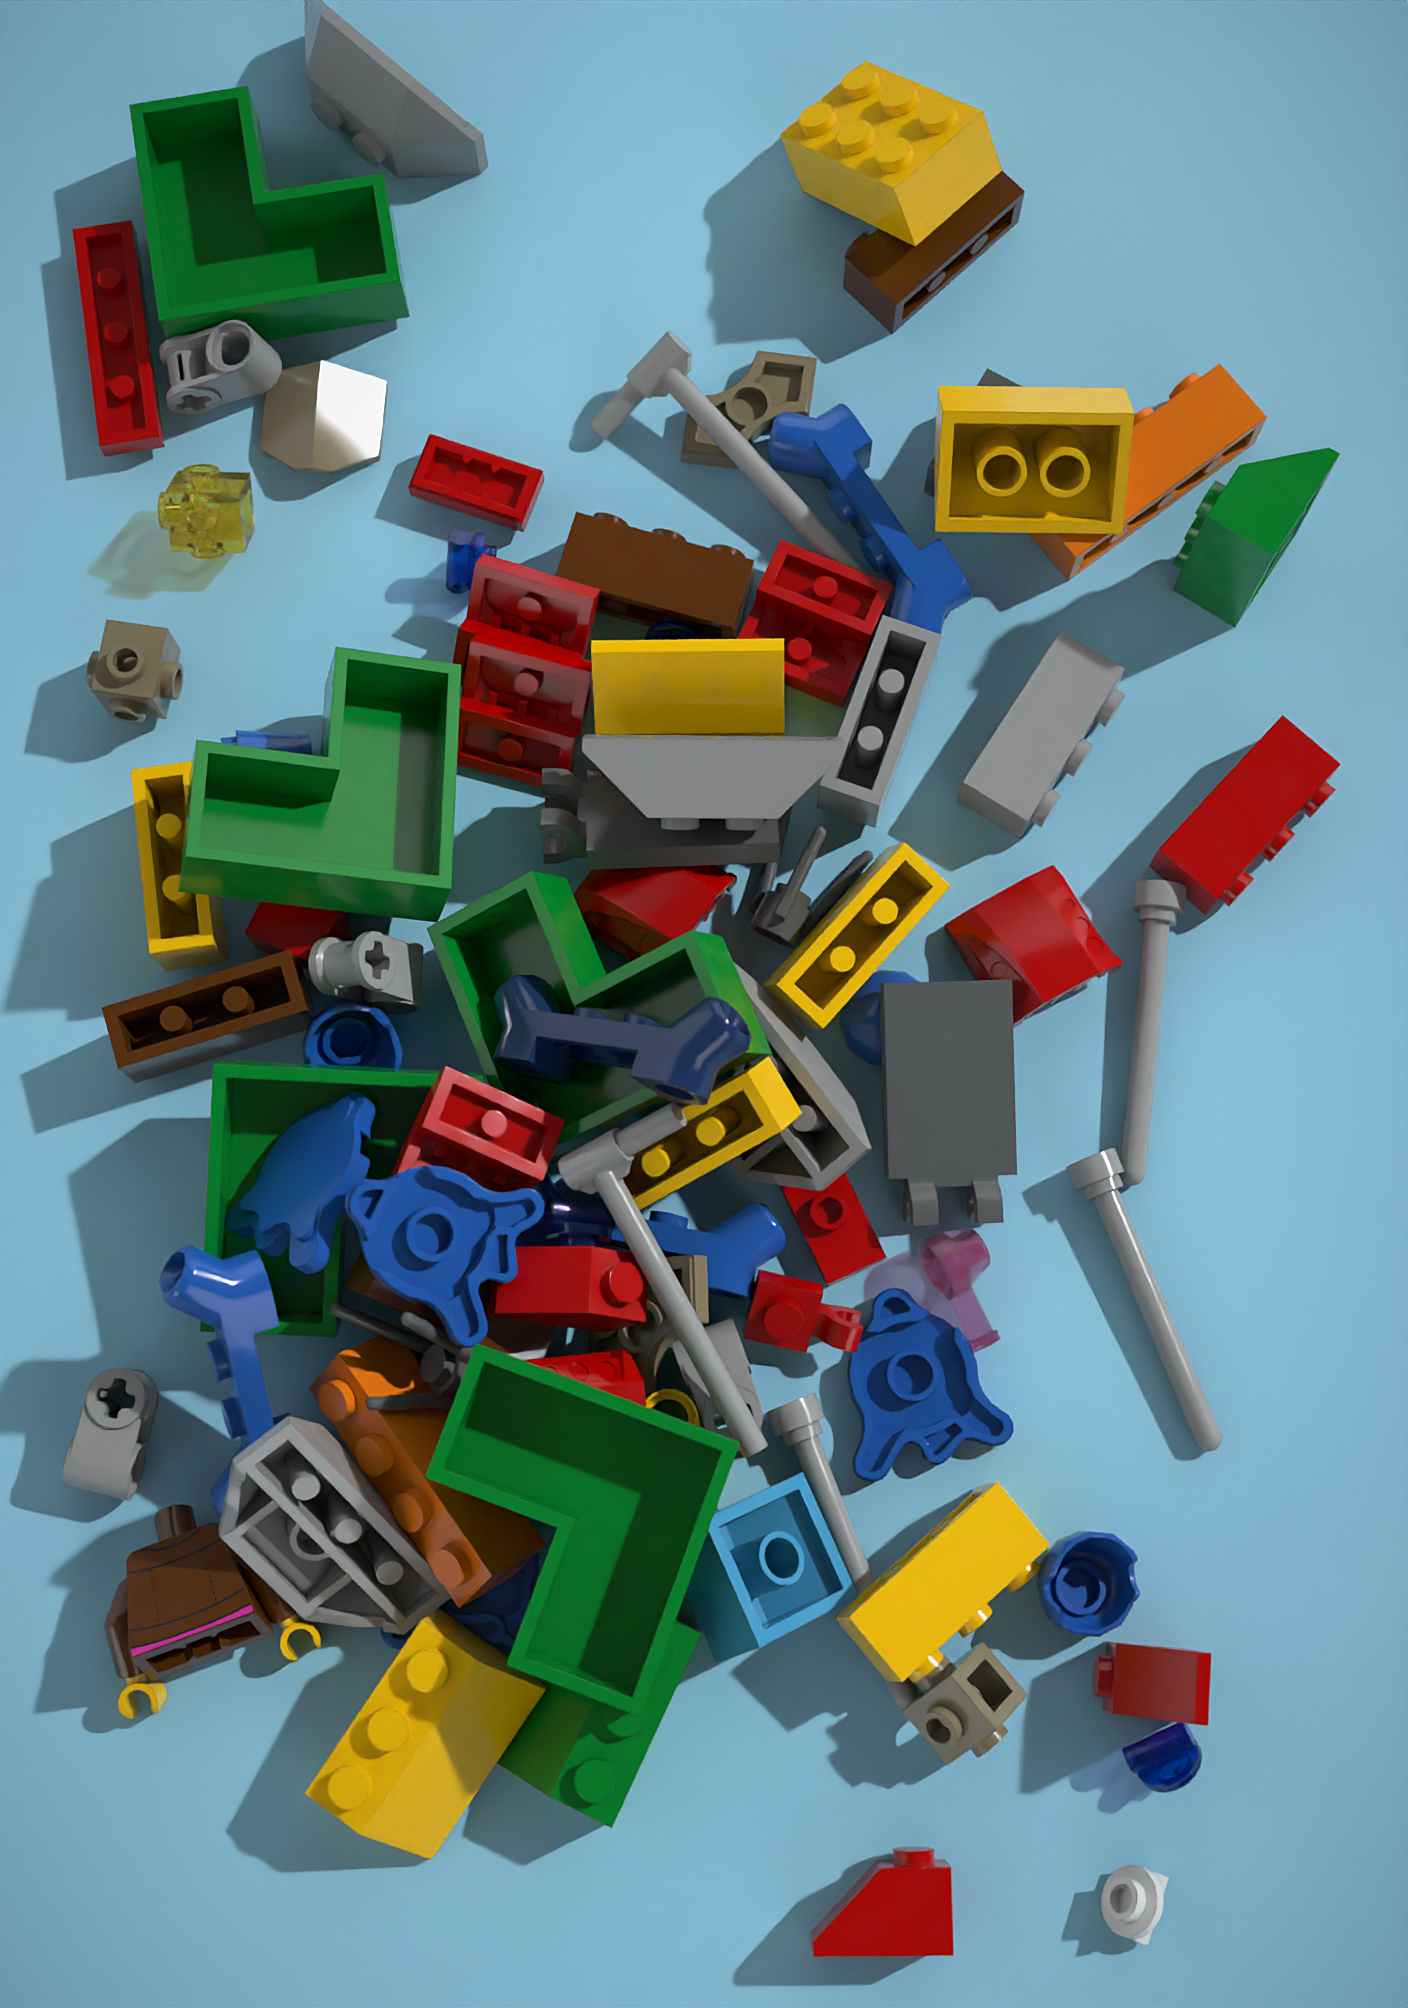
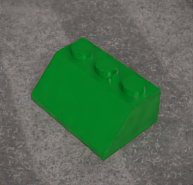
[1173,447,1340,627]
[497,1619,702,1828]

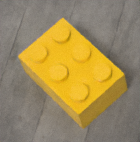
[780,61,1002,247]

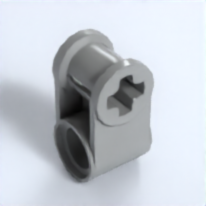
[159,320,282,415]
[308,931,424,1014]
[671,1318,763,1451]
[62,1368,159,1501]

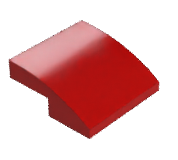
[737,539,894,708]
[452,554,601,686]
[457,632,593,788]
[391,1066,565,1192]

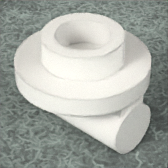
[1101,1865,1169,1945]

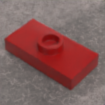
[408,434,545,533]
[779,1172,887,1287]

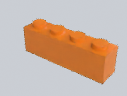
[1028,363,1267,581]
[308,1336,546,1608]

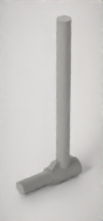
[589,330,871,576]
[558,1102,768,1458]

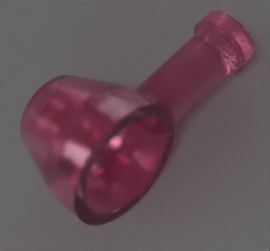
[917,1229,1001,1352]

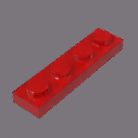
[72,220,165,457]

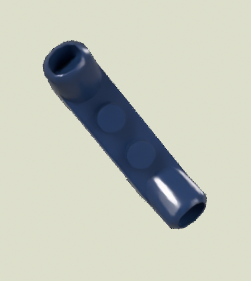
[493,975,751,1106]

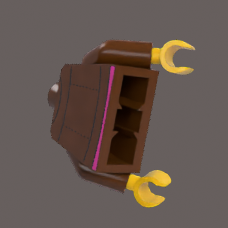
[104,1504,322,1719]

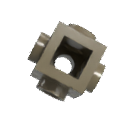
[87,619,183,723]
[902,1641,1028,1765]

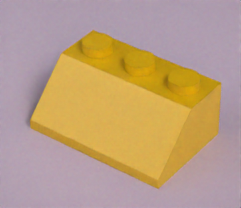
[934,386,1135,534]
[591,638,785,736]
[305,1608,548,1859]

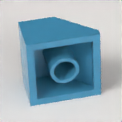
[686,1472,858,1663]

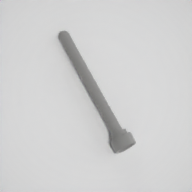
[1119,880,1187,1186]
[1066,1148,1222,1451]
[766,1393,918,1708]

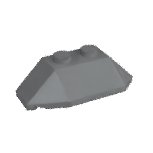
[305,0,489,178]
[582,734,845,830]
[713,963,872,1191]
[218,1416,452,1635]

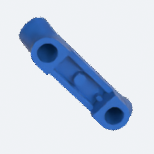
[767,403,971,634]
[515,1172,787,1300]
[159,1245,291,1517]

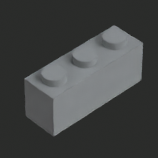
[816,615,942,828]
[957,631,1125,839]

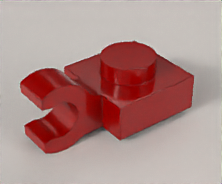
[742,1269,863,1353]

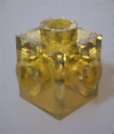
[158,464,255,559]

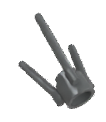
[748,805,873,948]
[329,1303,475,1412]

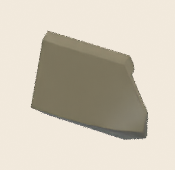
[259,360,388,473]

